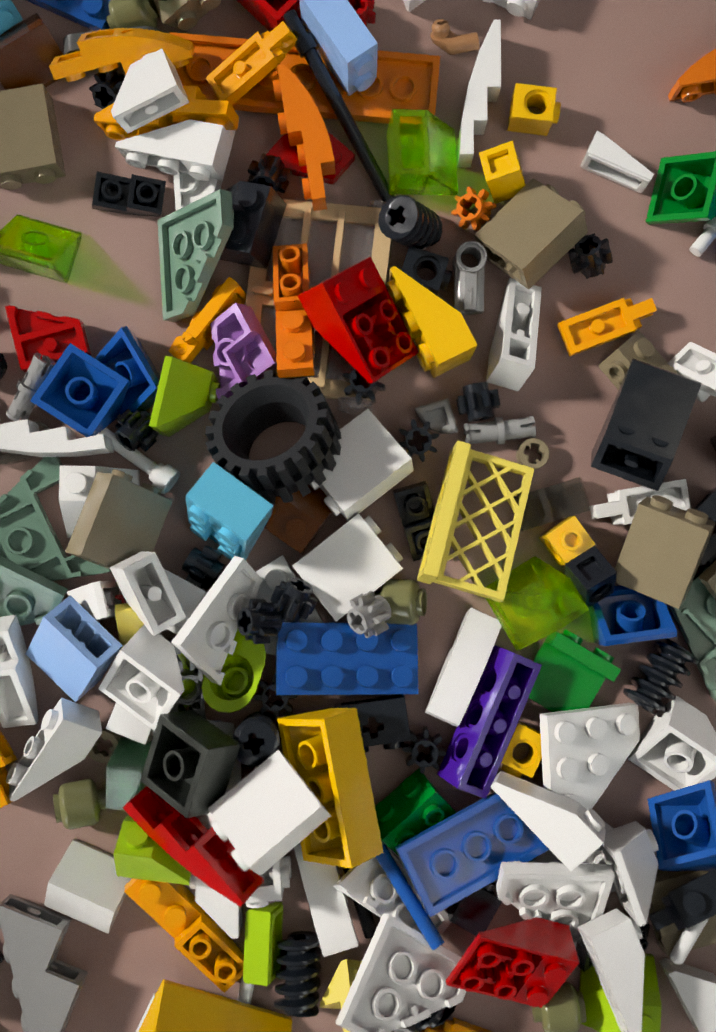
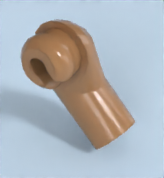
[430,19,479,55]

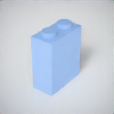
[299,0,378,96]
[25,596,123,703]

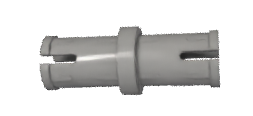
[6,353,56,421]
[464,416,536,445]

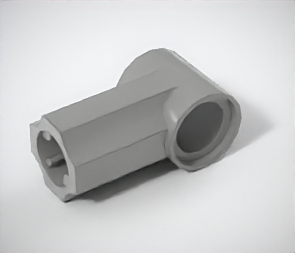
[452,241,487,315]

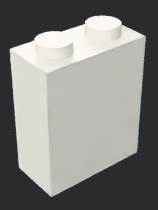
[309,408,414,521]
[292,513,403,622]
[208,750,331,876]

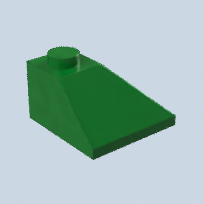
[645,151,716,225]

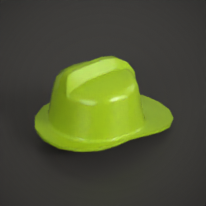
[201,629,266,713]

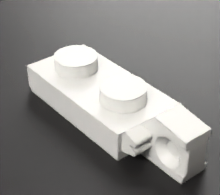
[590,479,691,525]

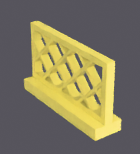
[417,440,534,602]

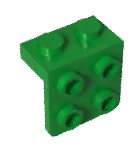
[529,629,621,712]
[375,768,457,856]

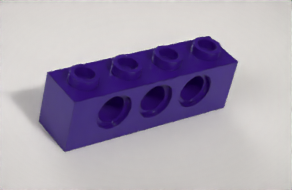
[437,645,542,799]

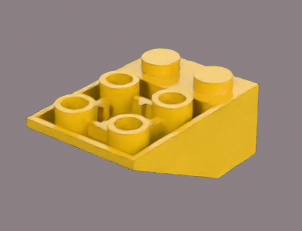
[386,266,477,378]

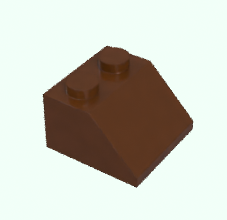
[264,485,332,555]

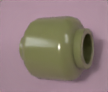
[106,0,160,29]
[374,579,427,625]
[53,779,107,830]
[531,982,586,1032]

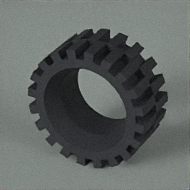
[205,370,342,504]

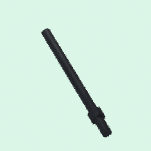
[283,9,395,204]

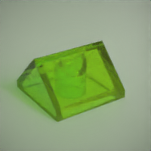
[0,214,82,284]

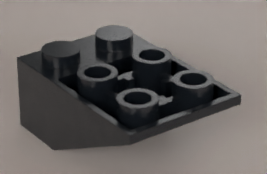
[591,358,701,491]

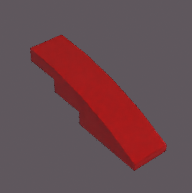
[122,786,265,907]

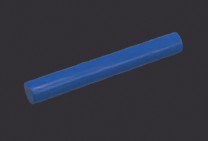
[376,844,445,951]

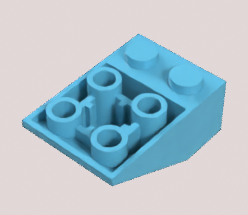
[186,462,273,560]

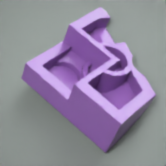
[211,303,277,399]

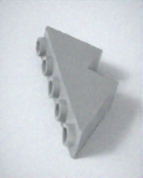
[0,894,88,1032]

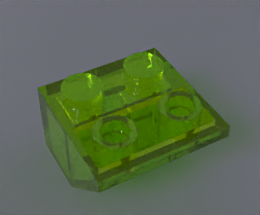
[387,109,458,196]

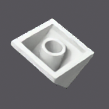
[44,838,132,934]

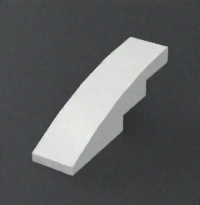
[457,20,501,168]
[0,419,114,457]
[294,843,358,957]

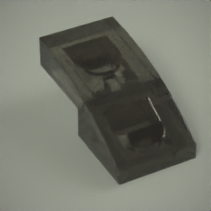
[514,477,591,531]

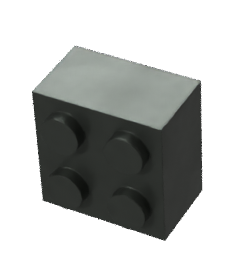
[140,710,241,818]

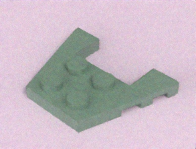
[0,457,111,581]
[669,565,716,702]

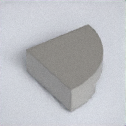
[415,399,458,434]

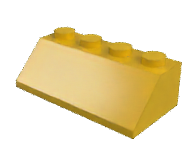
[277,708,384,869]
[138,979,293,1032]

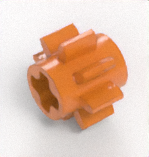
[451,186,497,232]

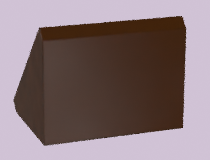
[0,13,63,90]

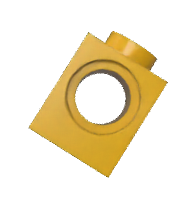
[507,83,561,136]
[479,141,526,204]
[539,515,596,566]
[501,721,542,778]

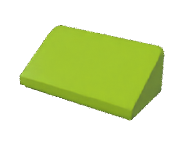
[243,901,284,986]

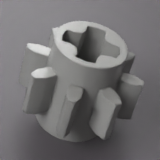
[347,591,391,638]

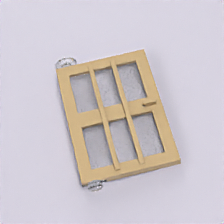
[245,199,392,415]

